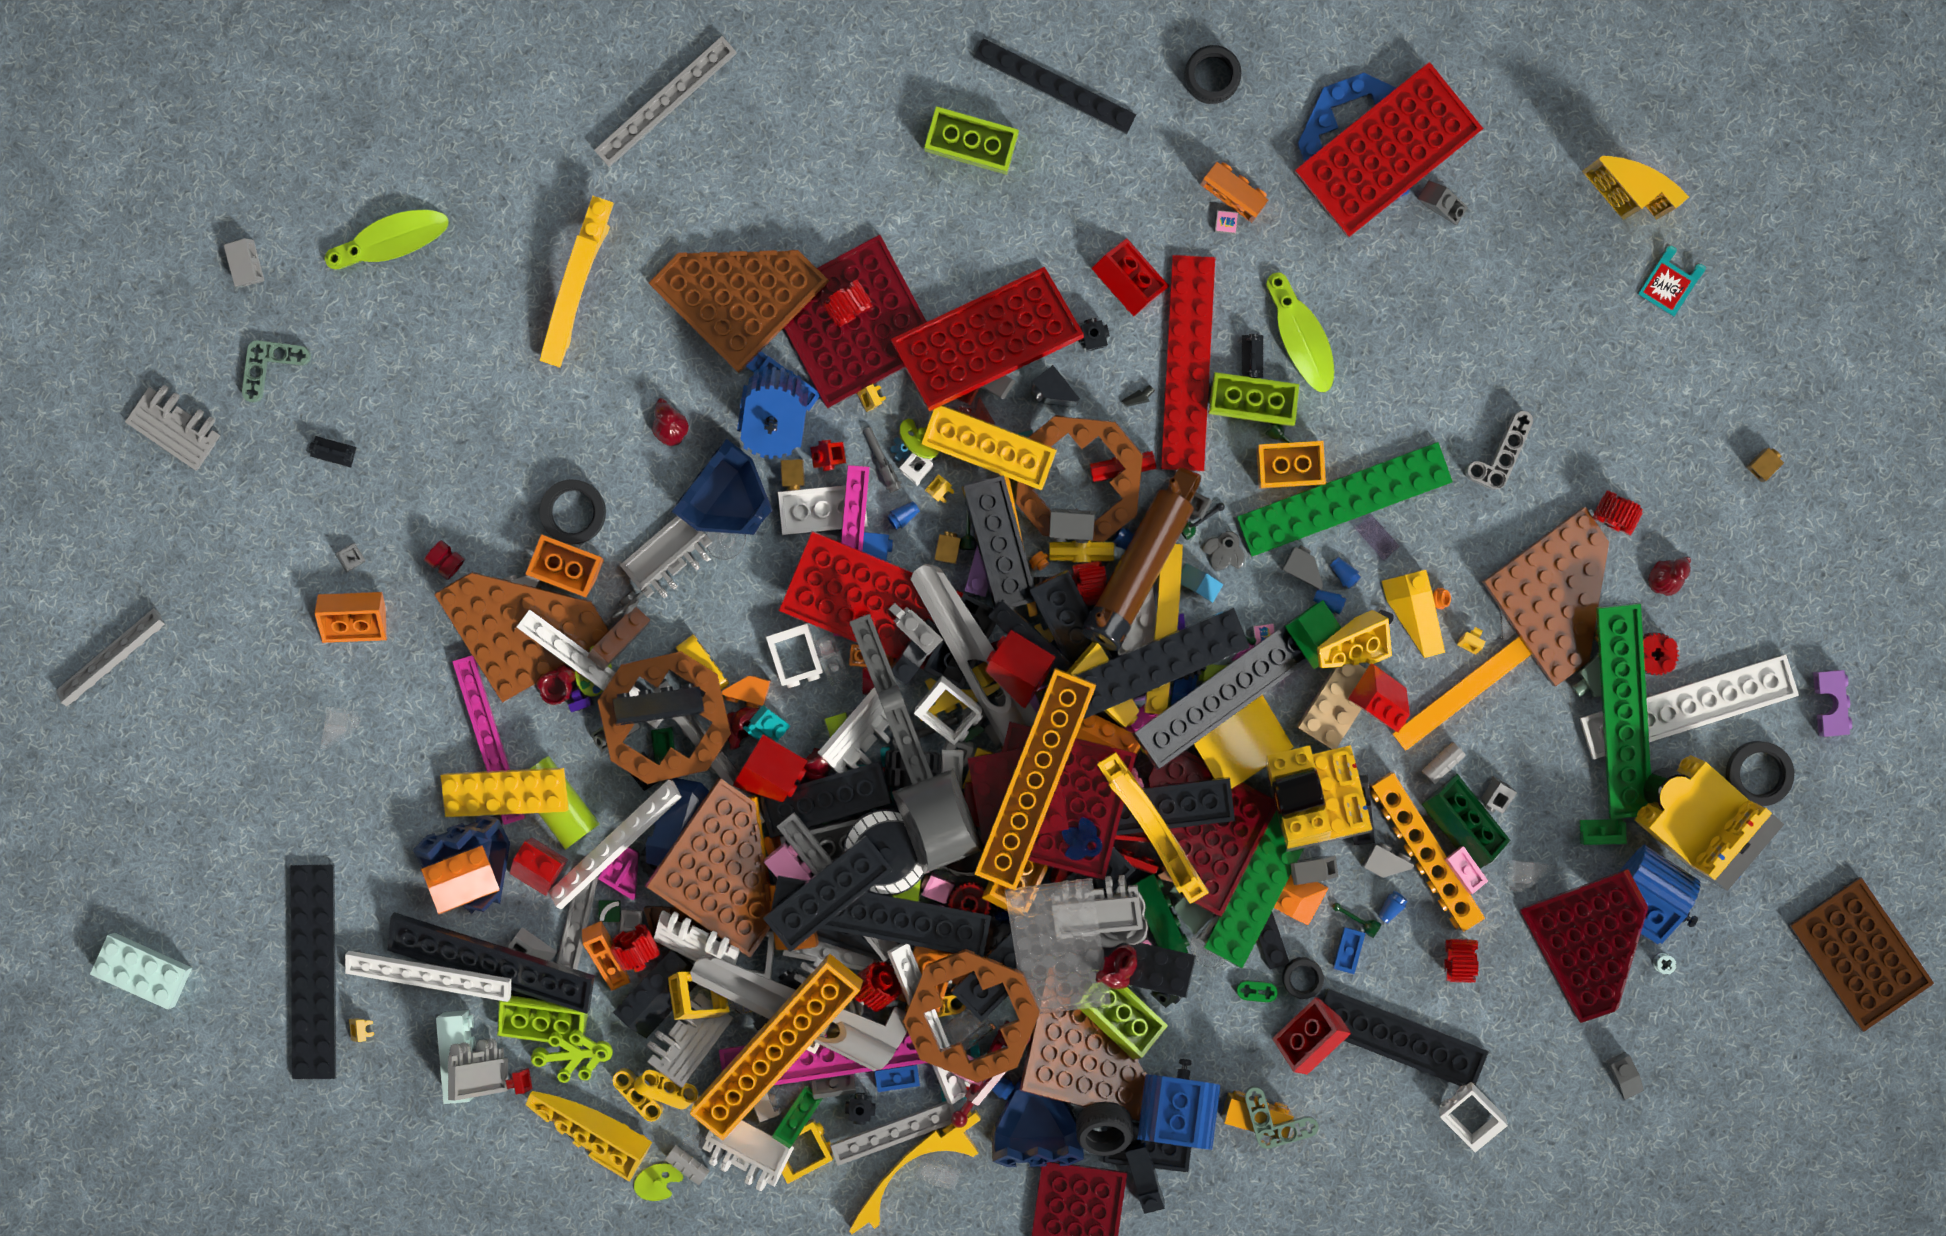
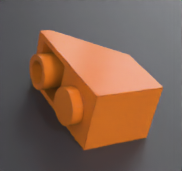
[722,675,771,708]

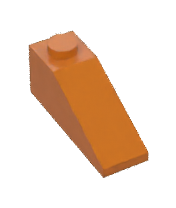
[582,921,631,991]

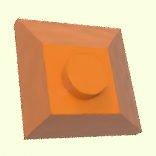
[1274,875,1328,925]

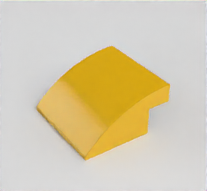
[1582,156,1689,220]
[1193,695,1293,789]

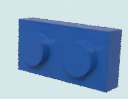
[1333,927,1366,974]
[875,1064,920,1092]

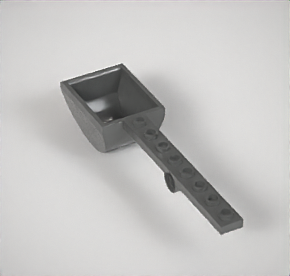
[850,614,984,874]

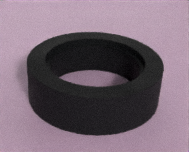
[539,479,606,544]
[1726,741,1795,806]

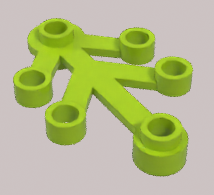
[531,1030,613,1083]

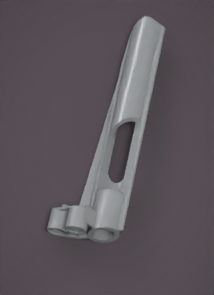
[911,564,1037,745]
[690,955,907,1071]

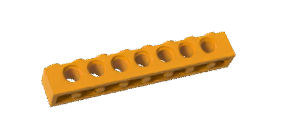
[1369,772,1485,932]

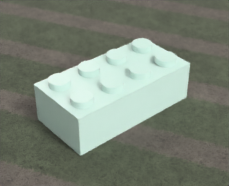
[90,933,192,1010]
[436,1010,476,1104]

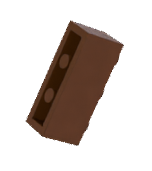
[587,607,650,671]

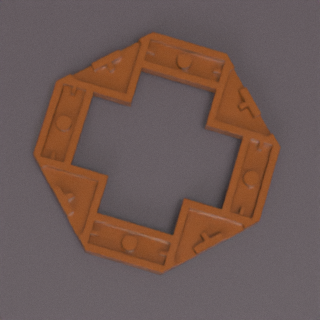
[1016,415,1143,542]
[598,651,731,784]
[903,949,1040,1083]

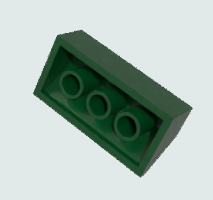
[1421,774,1511,869]
[1129,873,1190,953]

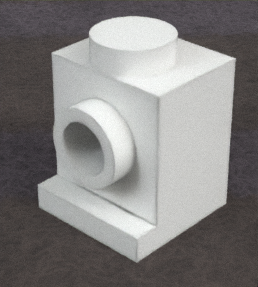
[899,453,934,486]

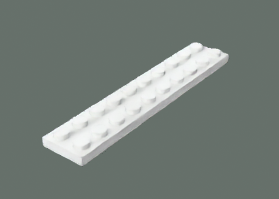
[1579,655,1799,759]

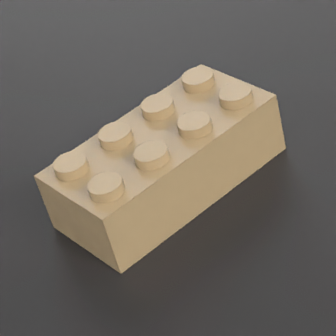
[1296,664,1367,750]

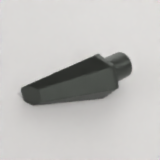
[1121,385,1155,407]

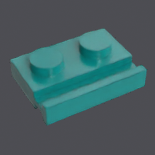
[743,705,791,742]

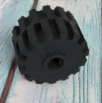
[884,749,941,788]

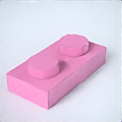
[1444,846,1488,894]

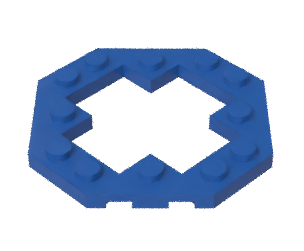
[1298,73,1411,197]

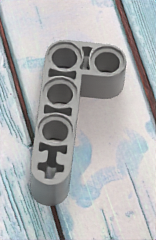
[1465,411,1533,490]

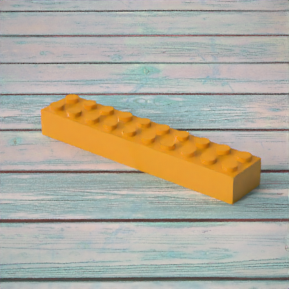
[975,668,1096,891]
[690,953,863,1140]

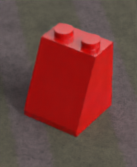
[986,630,1055,709]
[733,735,807,802]
[510,837,568,896]

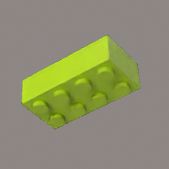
[924,106,1019,175]
[1072,977,1168,1059]

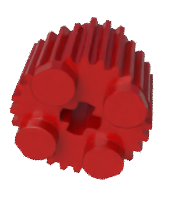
[822,280,873,327]
[1592,490,1643,536]
[1072,561,1107,606]
[1643,633,1679,676]
[948,881,991,914]
[610,924,660,972]
[1444,939,1479,983]
[854,961,902,1012]

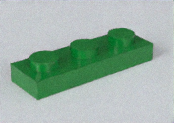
[772,1085,823,1149]

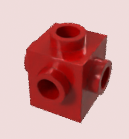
[810,440,846,471]

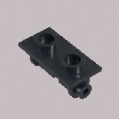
[1242,334,1263,378]
[309,436,357,468]

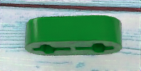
[1236,980,1278,1002]

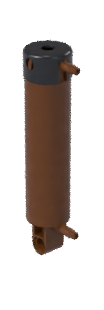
[1081,467,1201,651]

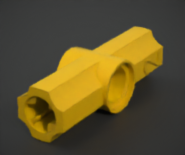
[1049,541,1114,562]

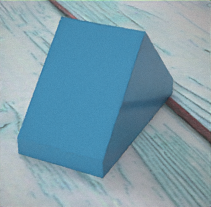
[1181,563,1223,603]

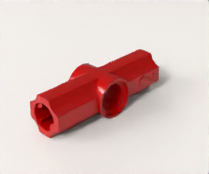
[1089,451,1156,482]

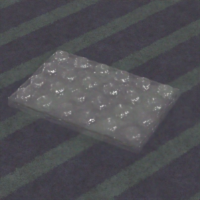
[1005,878,1111,1014]

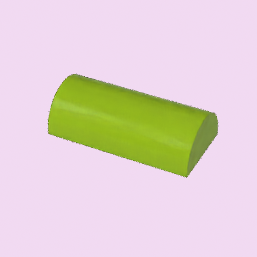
[1208,372,1300,426]
[530,756,600,850]
[497,996,588,1047]

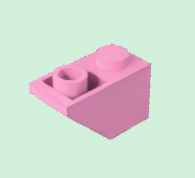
[764,842,812,881]
[920,872,955,904]

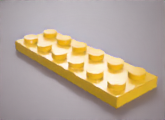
[922,405,1057,490]
[440,768,569,817]

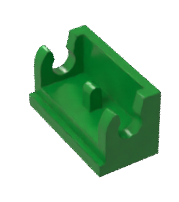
[1579,819,1627,845]

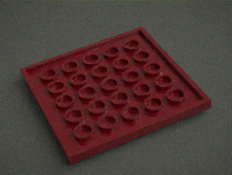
[784,235,927,409]
[980,721,1136,880]

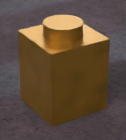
[1746,448,1784,482]
[781,459,805,491]
[935,531,961,564]

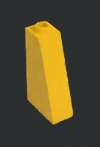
[1067,642,1139,727]

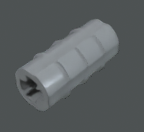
[1421,742,1466,785]
[665,1145,710,1185]

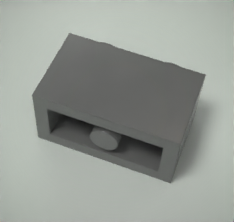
[1050,508,1095,543]

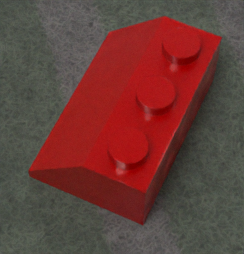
[1091,238,1169,317]
[1348,663,1410,733]
[1272,997,1351,1075]

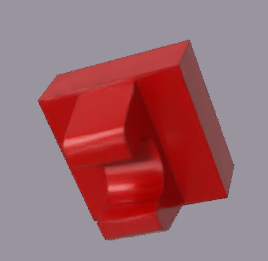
[505,1068,533,1095]

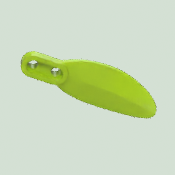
[325,210,449,270]
[1266,272,1334,392]

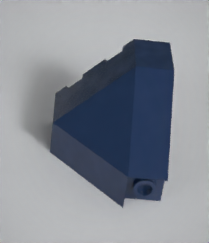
[671,439,773,535]
[646,778,709,866]
[413,815,510,914]
[992,1077,1084,1167]

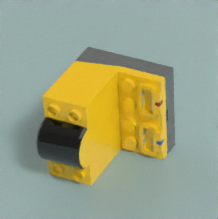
[1266,745,1372,852]
[1635,755,1784,891]

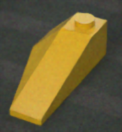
[1381,570,1445,658]
[1317,610,1392,668]

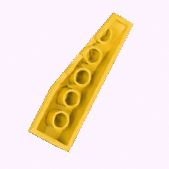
[525,1091,652,1182]

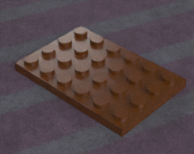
[1789,877,1935,1032]

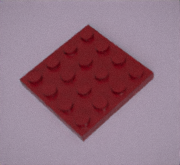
[967,748,1069,844]
[1031,1162,1127,1236]

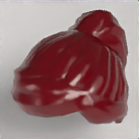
[652,398,689,446]
[1648,557,1691,596]
[537,665,576,705]
[727,707,760,750]
[804,748,832,781]
[1096,945,1137,989]

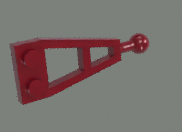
[951,1020,1031,1128]

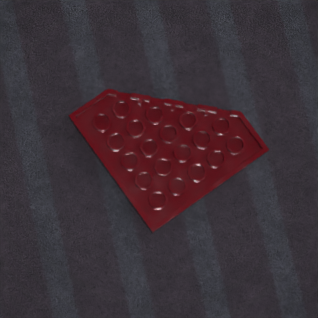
[1147,751,1276,917]
[1520,869,1648,1023]

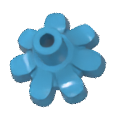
[890,437,912,462]

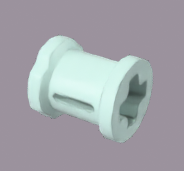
[1652,953,1676,974]

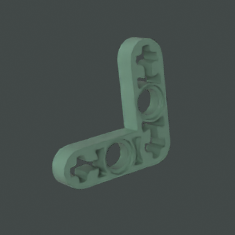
[242,340,311,403]
[1245,1086,1319,1149]

